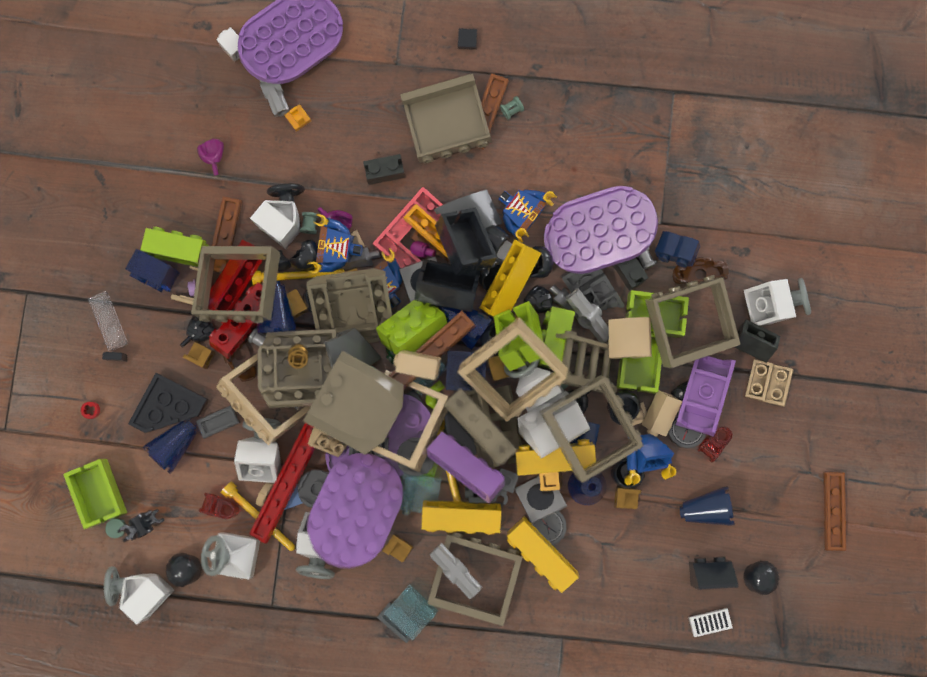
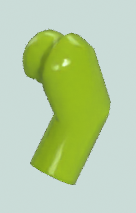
[425,380,445,409]

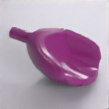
[197,139,224,176]
[317,207,353,230]

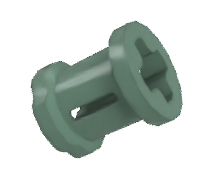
[500,96,524,120]
[300,212,318,234]

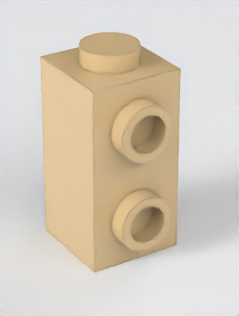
[394,350,441,380]
[642,390,682,436]

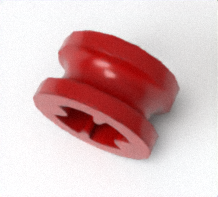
[81,402,100,419]

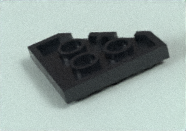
[128,373,208,433]

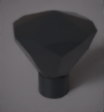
[278,250,291,271]

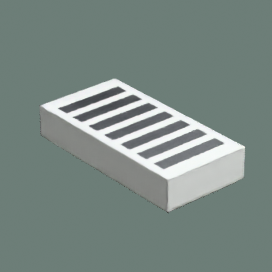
[688,608,732,637]

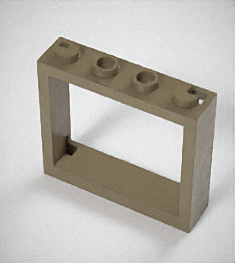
[191,246,280,323]
[645,275,741,368]
[539,375,643,483]
[427,532,523,626]

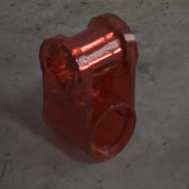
[696,426,733,463]
[199,492,239,519]

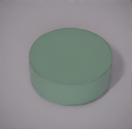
[105,518,126,538]

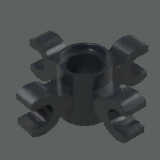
[117,509,164,542]

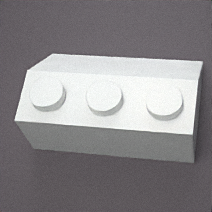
[517,391,590,458]

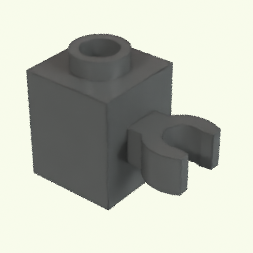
[493,468,519,505]

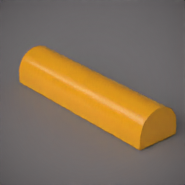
[403,204,448,258]

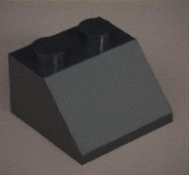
[689,556,739,590]

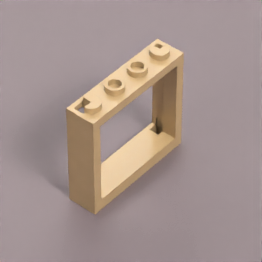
[458,318,568,422]
[216,353,311,446]
[371,370,450,472]

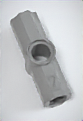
[259,80,290,117]
[566,288,609,343]
[429,543,482,599]

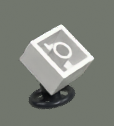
[250,183,305,249]

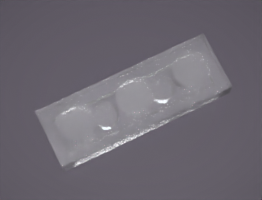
[88,291,128,352]

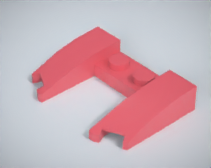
[372,187,443,268]

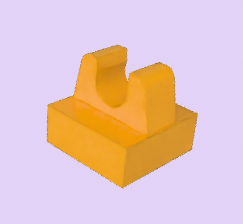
[285,104,311,131]

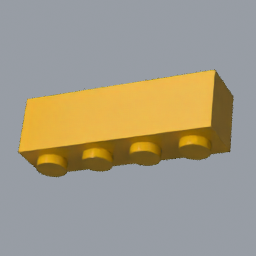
[479,240,541,316]
[515,439,596,476]
[422,500,501,535]
[507,516,579,593]

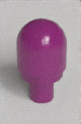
[410,241,436,258]

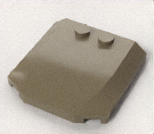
[307,268,393,343]
[258,329,336,408]
[303,351,404,454]

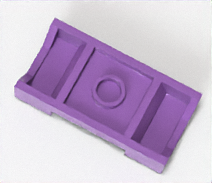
[675,356,736,436]

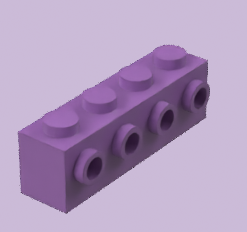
[427,432,505,503]

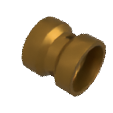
[288,344,308,369]

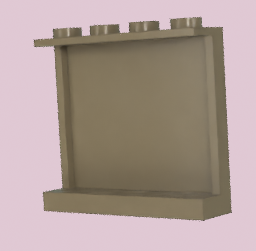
[400,73,492,164]

